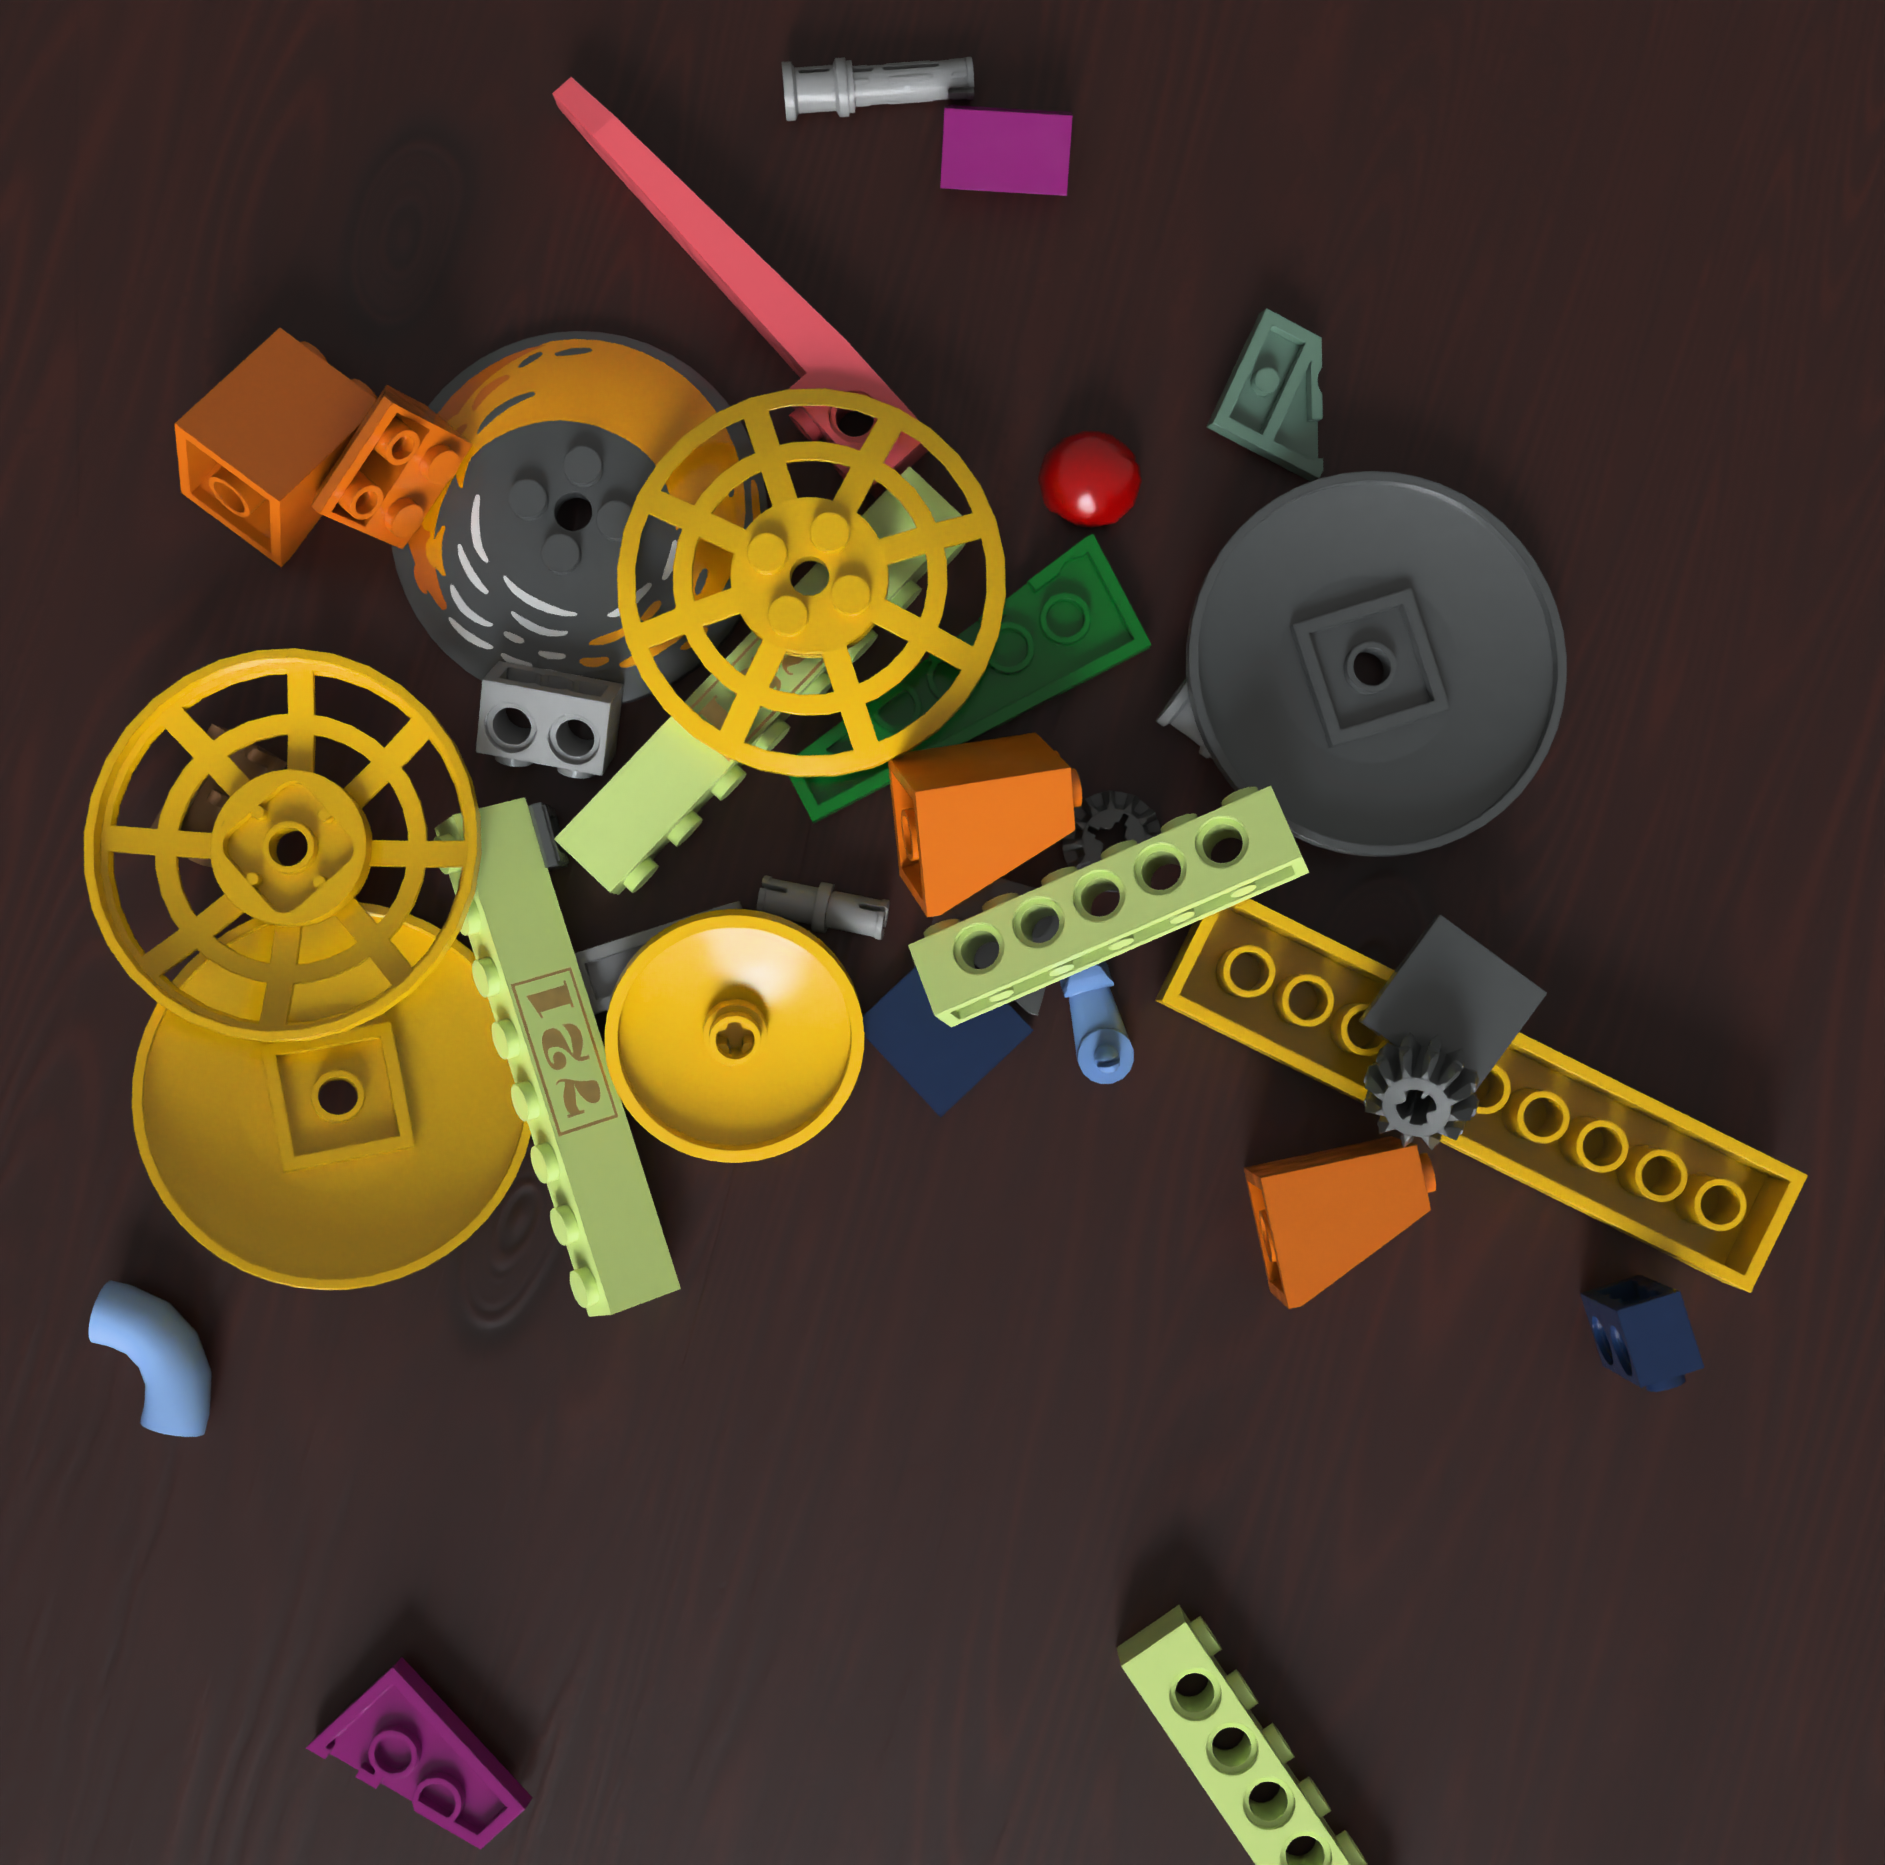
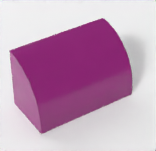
[940,104,1073,196]

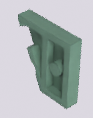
[1206,308,1323,482]

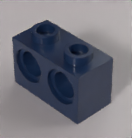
[1580,1275,1704,1392]

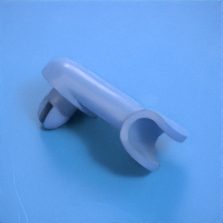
[1060,961,1134,1084]

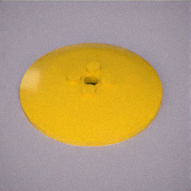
[132,902,531,1290]

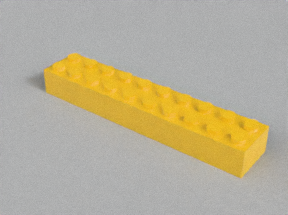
[1155,899,1808,1293]

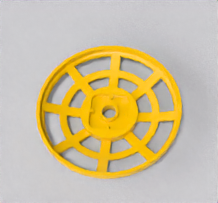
[617,388,1006,777]
[84,648,482,1042]

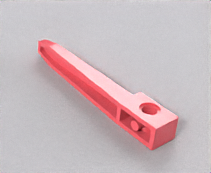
[552,77,928,499]

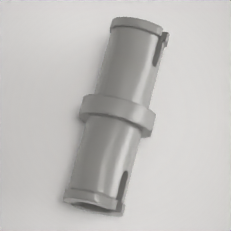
[757,875,890,940]

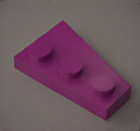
[306,1657,533,1850]

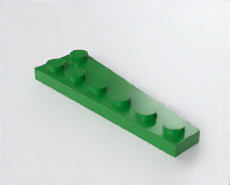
[789,534,1152,823]

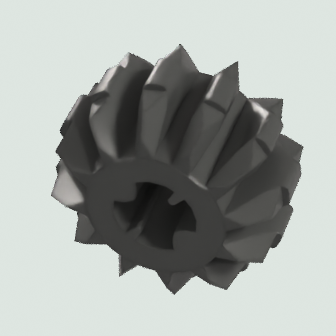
[1363,1032,1479,1150]

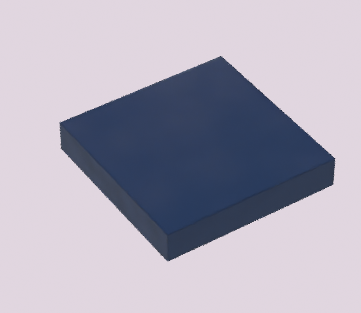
[863,966,1033,1117]

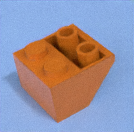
[311,385,473,549]

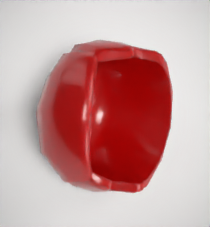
[1038,431,1142,528]

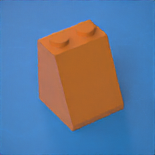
[174,328,377,567]
[888,732,1082,918]
[1244,1136,1436,1309]

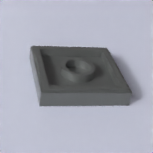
[1358,915,1547,1089]

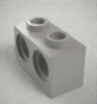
[476,661,624,779]

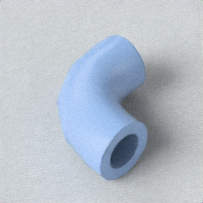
[89,1280,212,1437]

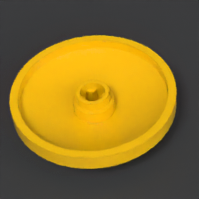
[605,909,864,1163]

